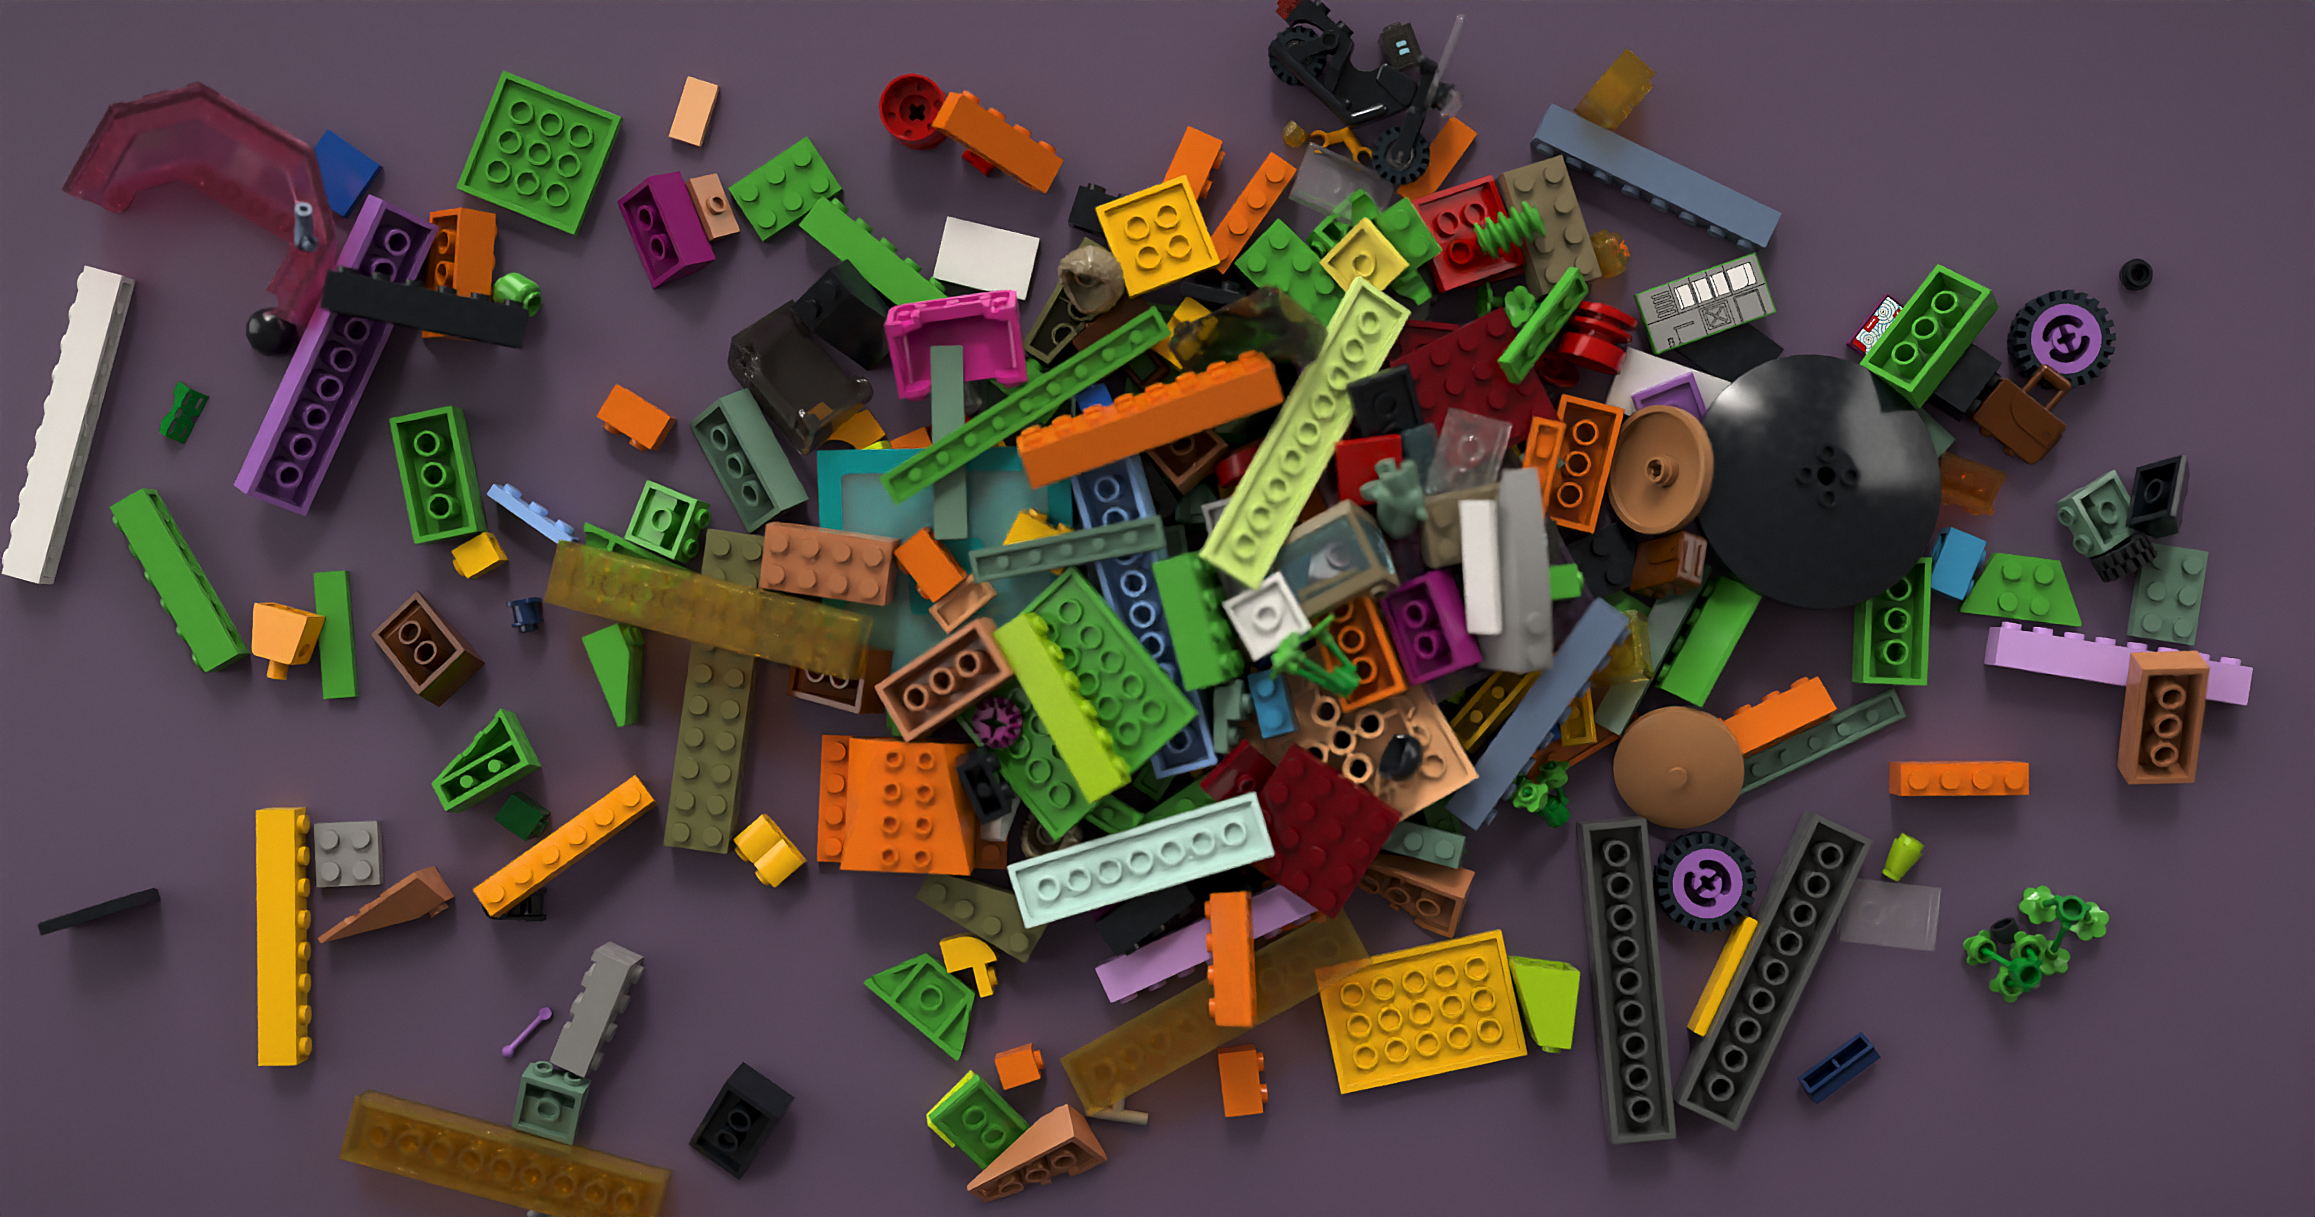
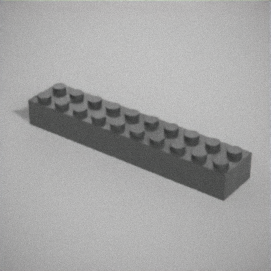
[1672,810,1873,1131]
[1576,816,1677,1144]

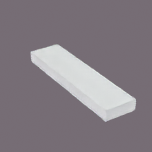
[1460,501,1502,634]

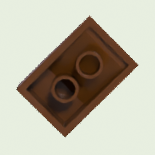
[371,591,485,707]
[787,632,894,714]

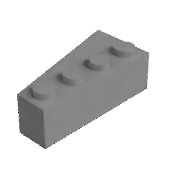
[549,941,644,1077]

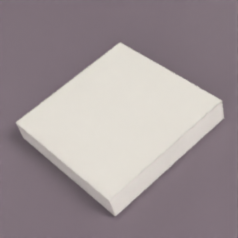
[1222,572,1312,662]

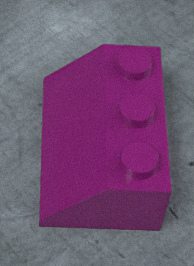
[617,171,716,289]
[1380,568,1483,687]

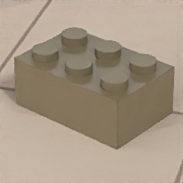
[1417,482,1500,568]

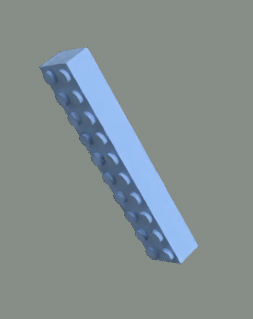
[1070,453,1225,779]

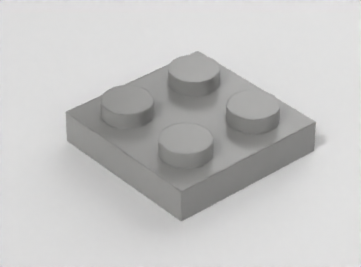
[314,820,384,887]

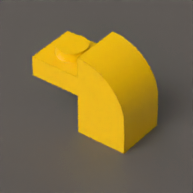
[940,932,999,998]

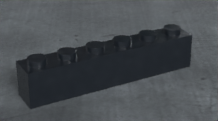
[320,265,530,350]

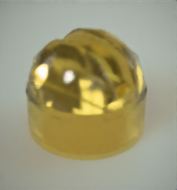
[1282,120,1310,147]

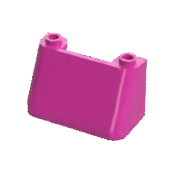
[885,289,1028,401]

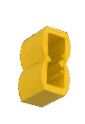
[733,813,807,888]

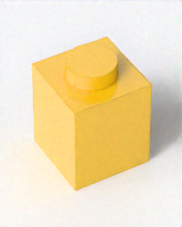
[451,532,509,579]

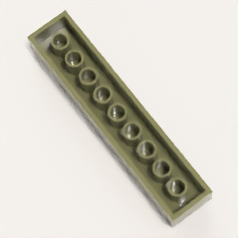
[663,529,770,854]

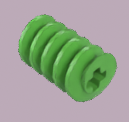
[1473,201,1547,259]

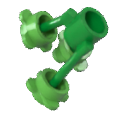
[1501,760,1570,828]
[1963,930,2047,1003]

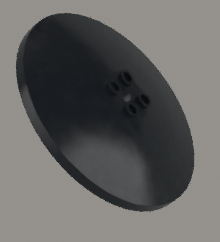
[1694,354,1941,610]

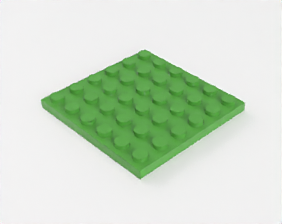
[955,565,1200,841]

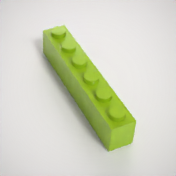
[992,612,1131,804]

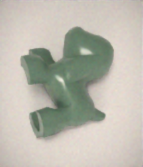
[1359,458,1428,540]

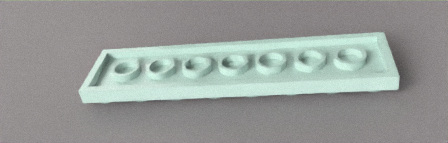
[1007,791,1275,929]

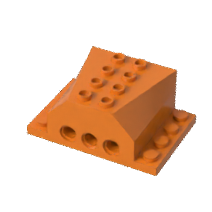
[817,734,1009,875]

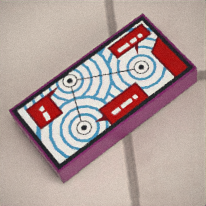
[1845,293,1904,358]

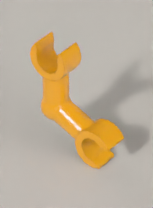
[1310,127,1373,169]

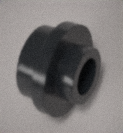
[2119,259,2153,291]

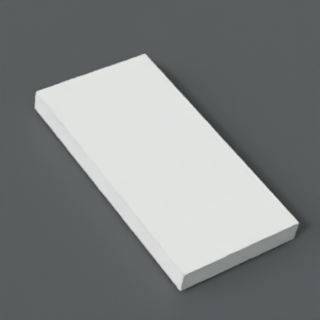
[1604,346,1732,416]

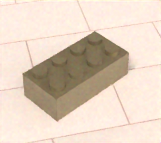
[1494,155,1602,301]

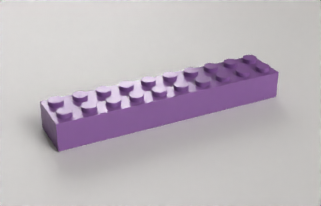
[234,194,439,516]

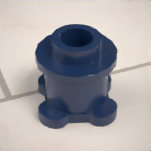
[506,597,544,633]

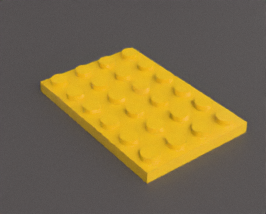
[1314,929,1528,1094]

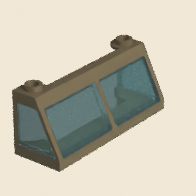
[1217,499,1400,670]

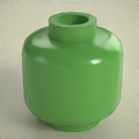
[493,272,542,317]

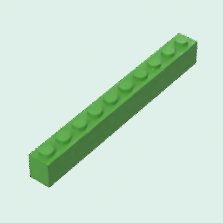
[799,196,1071,427]

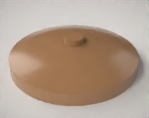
[1606,405,1713,535]
[1613,706,1745,829]

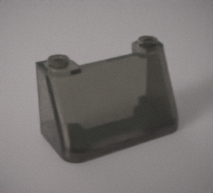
[1168,285,1328,375]
[727,299,874,455]

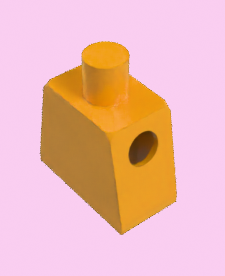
[252,602,326,680]

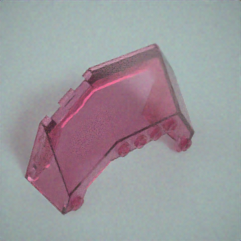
[61,81,338,328]

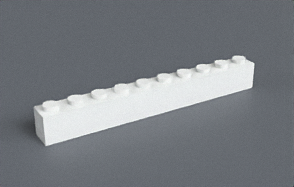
[1,266,136,584]

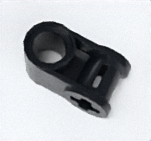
[482,887,547,922]

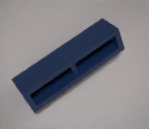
[1797,1032,1881,1104]

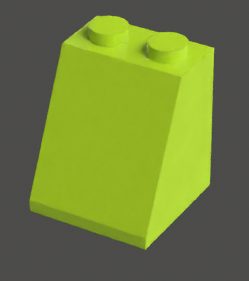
[1507,955,1580,1053]

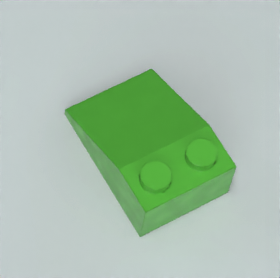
[582,623,644,728]

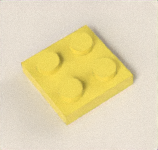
[1319,217,1409,293]

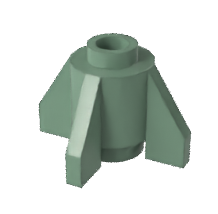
[1175,482,1220,534]

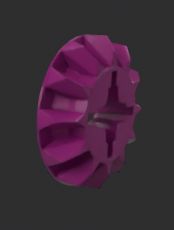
[971,696,1022,748]

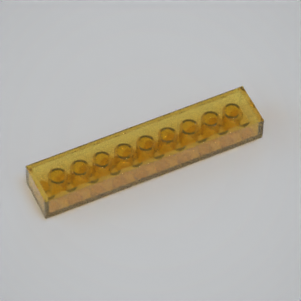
[544,539,874,680]
[1060,907,1373,1117]
[339,1089,673,1217]

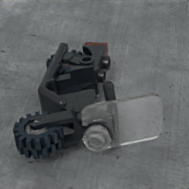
[1268,0,1467,185]

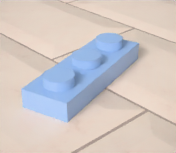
[487,483,580,550]

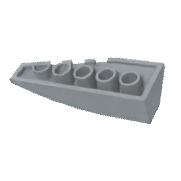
[1477,467,1553,673]

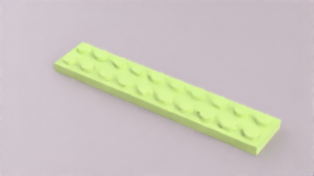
[1199,277,1411,590]

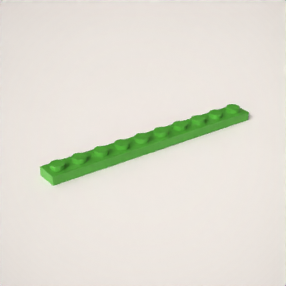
[878,306,1172,506]

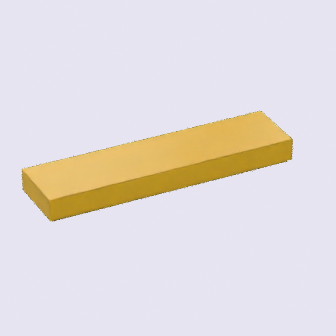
[1687,915,1759,1037]

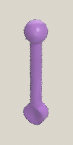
[502,1006,553,1058]

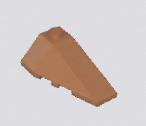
[1357,853,1475,939]
[317,865,455,943]
[967,1104,1107,1203]

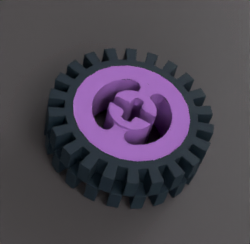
[2007,289,2116,391]
[1653,831,1757,933]

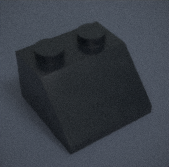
[2125,455,2190,539]

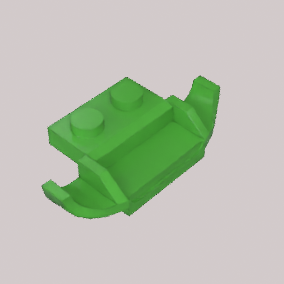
[1348,188,1443,306]

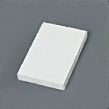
[933,216,1040,301]

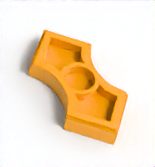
[798,402,887,450]

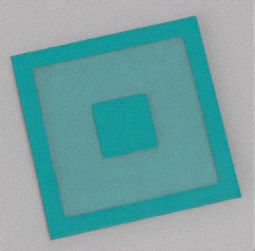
[817,446,1073,676]

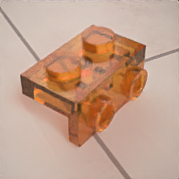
[1939,451,2007,516]

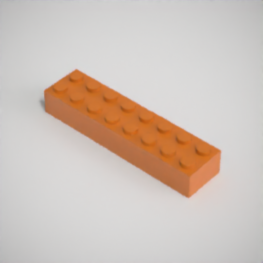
[1016,350,1284,489]

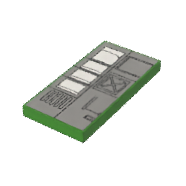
[1633,252,1776,356]

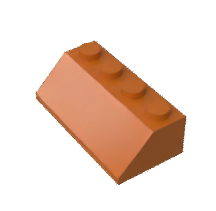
[421,207,498,342]
[1205,892,1258,1026]

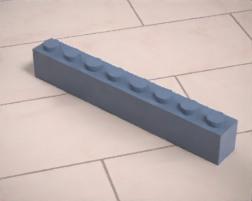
[1530,103,1782,253]
[1445,597,1631,830]

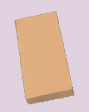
[669,76,720,148]
[928,573,998,634]

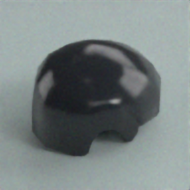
[246,307,297,357]
[1379,733,1424,783]

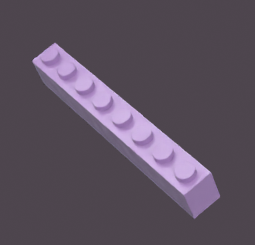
[1984,622,2253,705]
[1095,883,1318,1004]

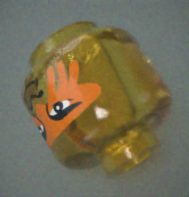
[1589,229,1631,279]

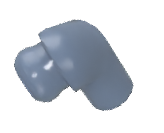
[294,203,319,253]

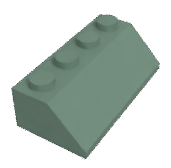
[689,388,809,534]

